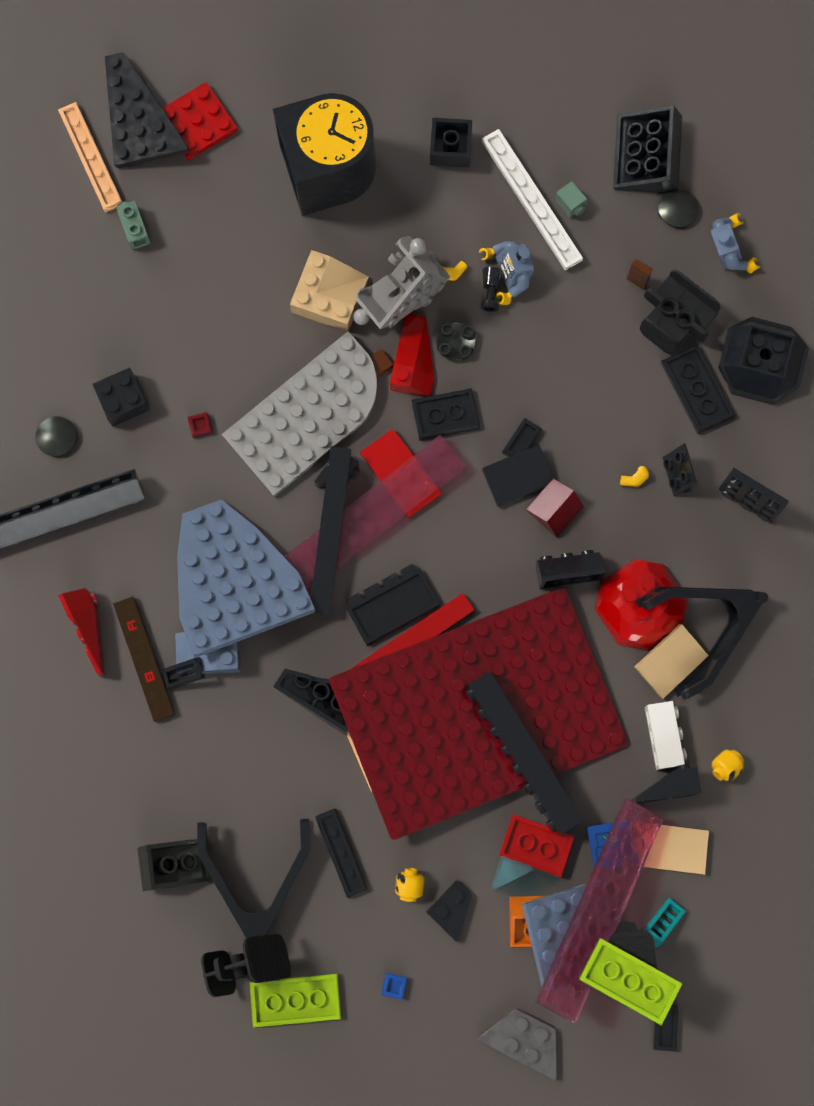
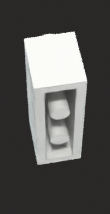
[645,701,687,771]

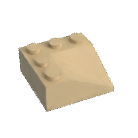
[290,250,369,332]

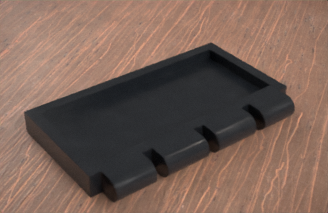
[346,564,440,646]

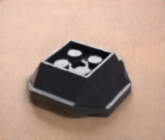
[718,317,809,405]

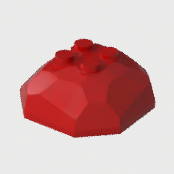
[594,559,688,651]

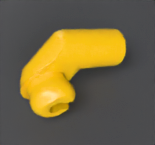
[442,261,468,281]

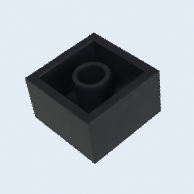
[430,118,473,167]
[92,368,150,427]

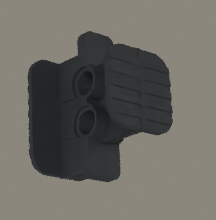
[639,269,721,354]
[608,922,657,1008]
[201,934,291,997]

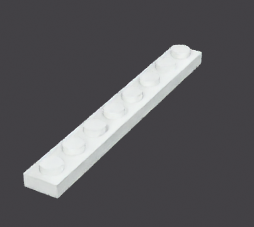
[482,129,583,271]

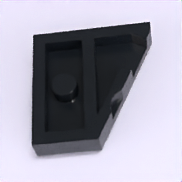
[426,880,472,942]

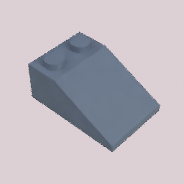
[175,632,240,675]

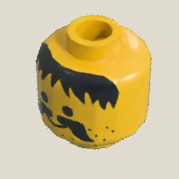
[712,750,744,782]
[395,868,425,902]

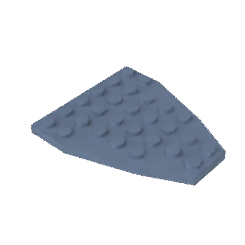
[177,500,315,658]

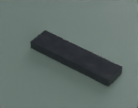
[315,808,367,898]

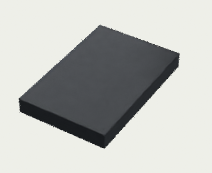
[411,388,480,441]
[481,444,553,507]

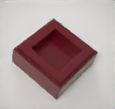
[187,412,213,438]

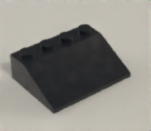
[613,105,682,193]

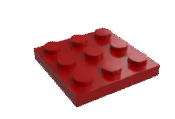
[162,82,238,161]

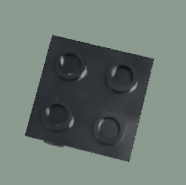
[662,443,697,496]

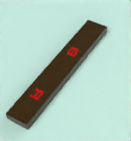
[113,596,175,722]

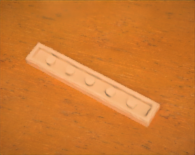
[58,102,123,213]

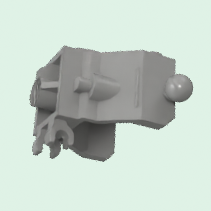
[353,236,450,329]

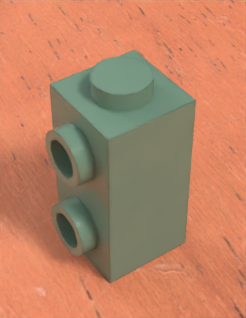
[116,200,151,250]

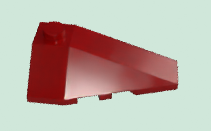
[390,314,434,397]
[58,588,105,677]

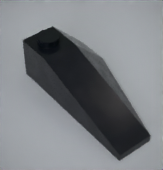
[273,669,349,736]

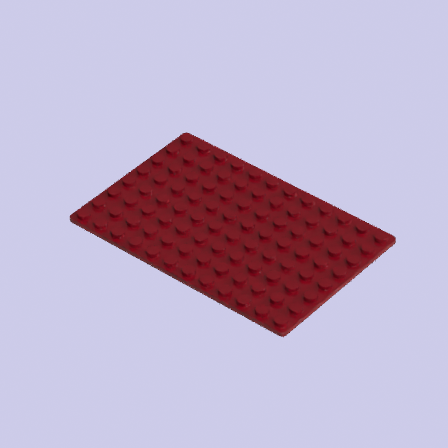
[329,588,628,840]

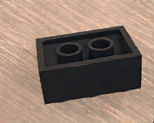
[535,550,606,589]

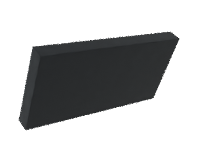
[661,344,735,434]

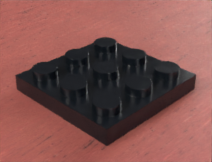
[718,467,789,522]

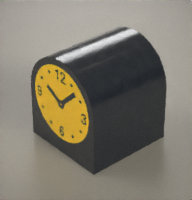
[273,93,376,216]

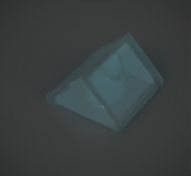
[490,856,533,890]

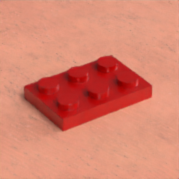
[499,814,574,878]

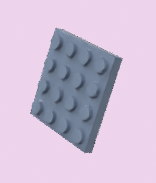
[522,880,615,993]

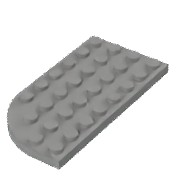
[222,331,377,497]

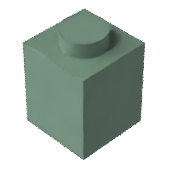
[555,181,587,218]

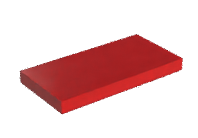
[360,429,442,519]

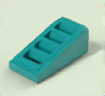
[643,897,686,947]

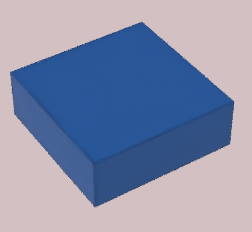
[381,973,407,1000]

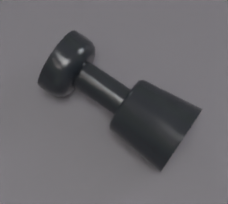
[481,267,502,312]

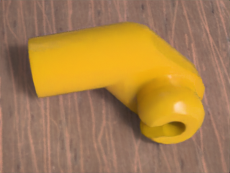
[620,466,649,487]

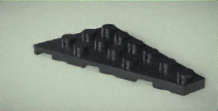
[105,52,190,168]

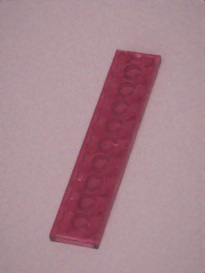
[284,435,466,592]
[536,799,663,1023]

